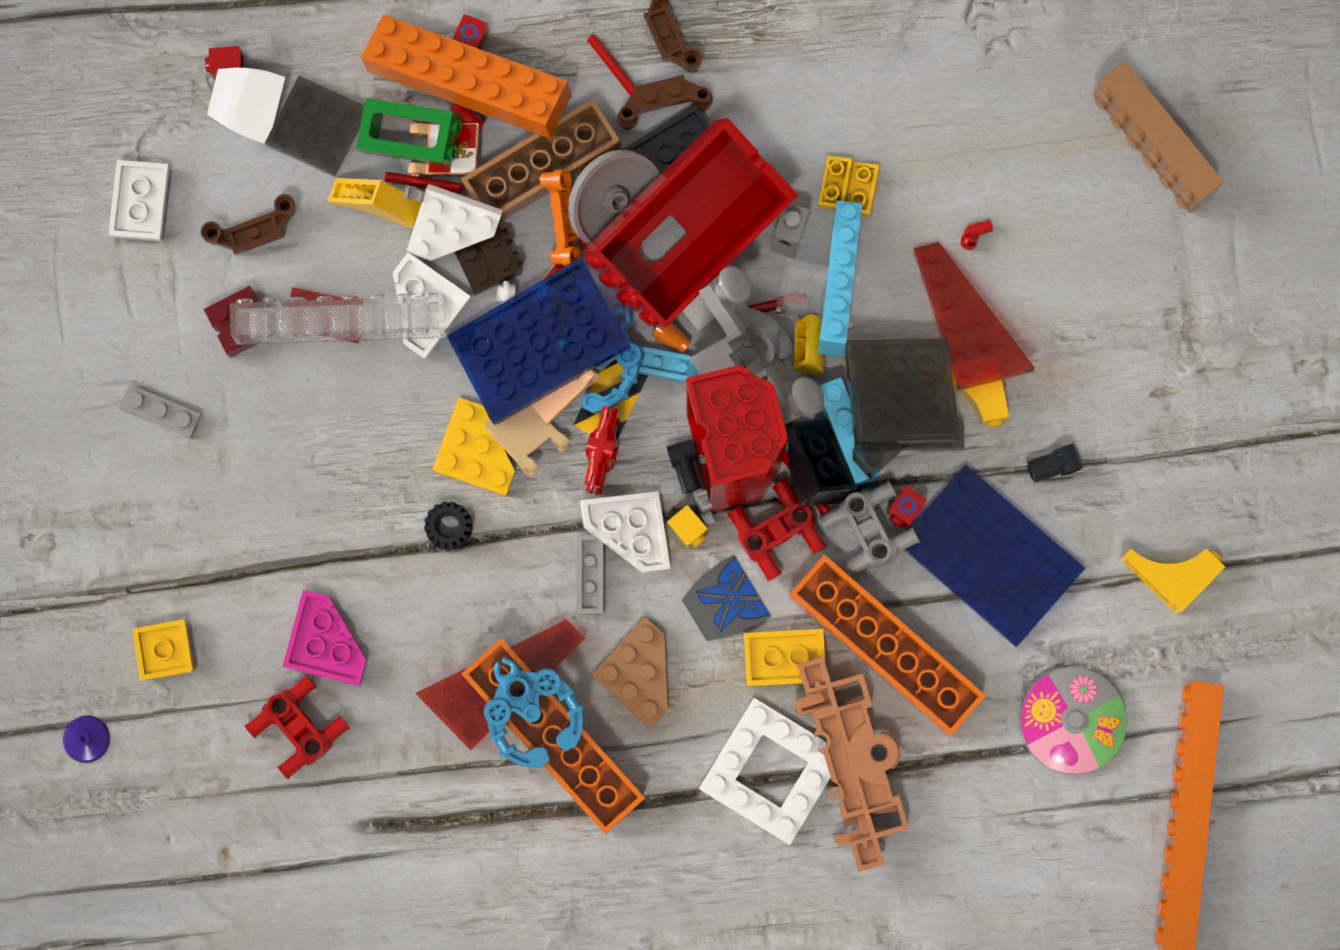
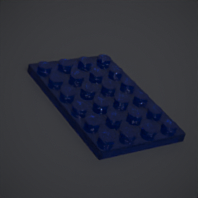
[447,258,631,426]
[904,464,1085,648]

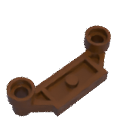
[643,0,702,73]
[618,75,713,130]
[201,194,296,255]

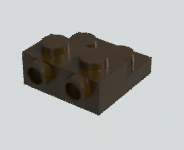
[454,224,523,296]

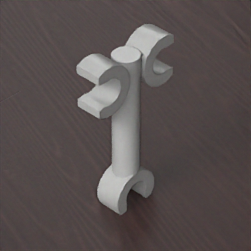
[403,185,426,202]
[693,488,715,527]

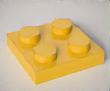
[132,619,194,681]

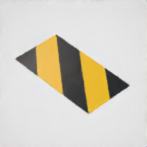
[573,359,648,440]

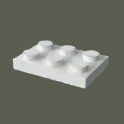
[108,160,170,241]

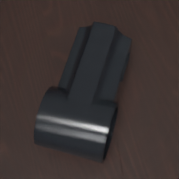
[666,439,704,494]
[1027,444,1083,484]

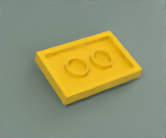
[744,629,825,687]

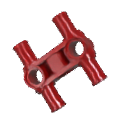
[583,406,620,496]
[727,479,827,582]
[244,675,350,780]

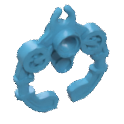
[558,307,644,414]
[483,657,584,768]

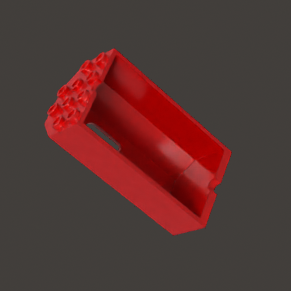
[583,118,799,328]
[686,365,788,513]

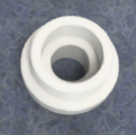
[497,281,515,307]

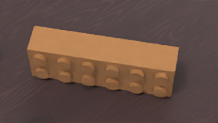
[1093,61,1224,213]
[460,99,621,224]

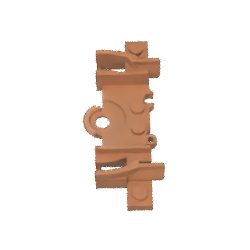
[795,657,909,872]

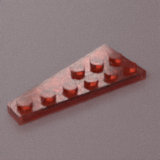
[913,242,1035,391]
[415,620,585,750]

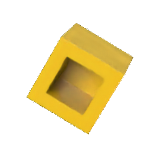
[667,505,708,549]

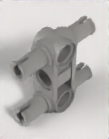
[819,481,920,577]

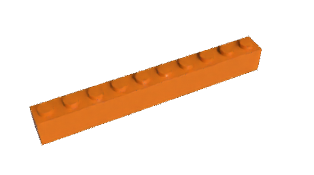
[1154,681,1224,950]

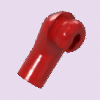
[961,219,993,250]

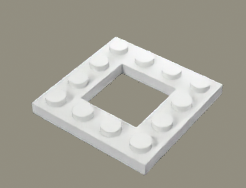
[699,698,830,845]

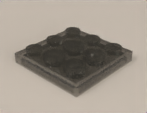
[265,76,364,177]

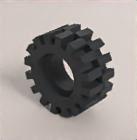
[424,501,473,551]

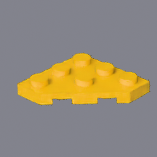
[432,397,515,497]

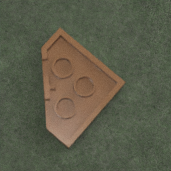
[591,617,668,729]

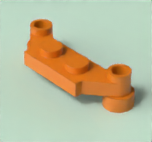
[540,170,581,267]

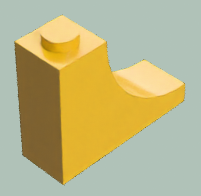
[328,178,422,228]
[918,356,1009,428]
[1120,549,1225,614]

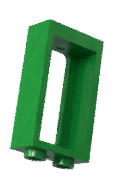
[356,98,462,167]

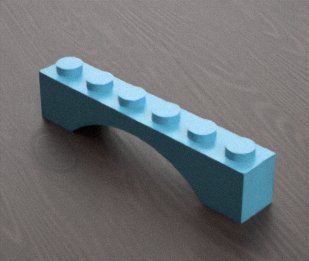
[818,201,862,357]

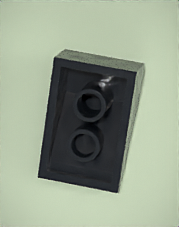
[787,420,857,507]

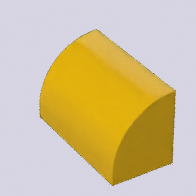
[793,314,824,378]

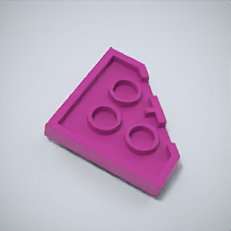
[282,590,367,686]

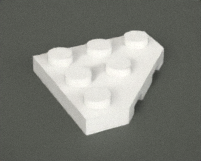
[406,184,503,261]
[393,252,471,360]
[580,491,670,573]

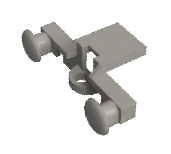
[689,266,824,424]

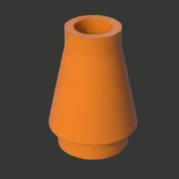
[651,322,691,353]

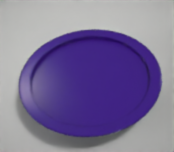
[63,715,110,763]

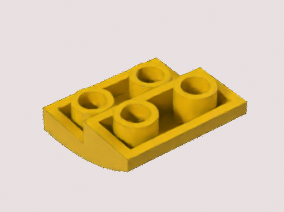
[818,156,881,217]

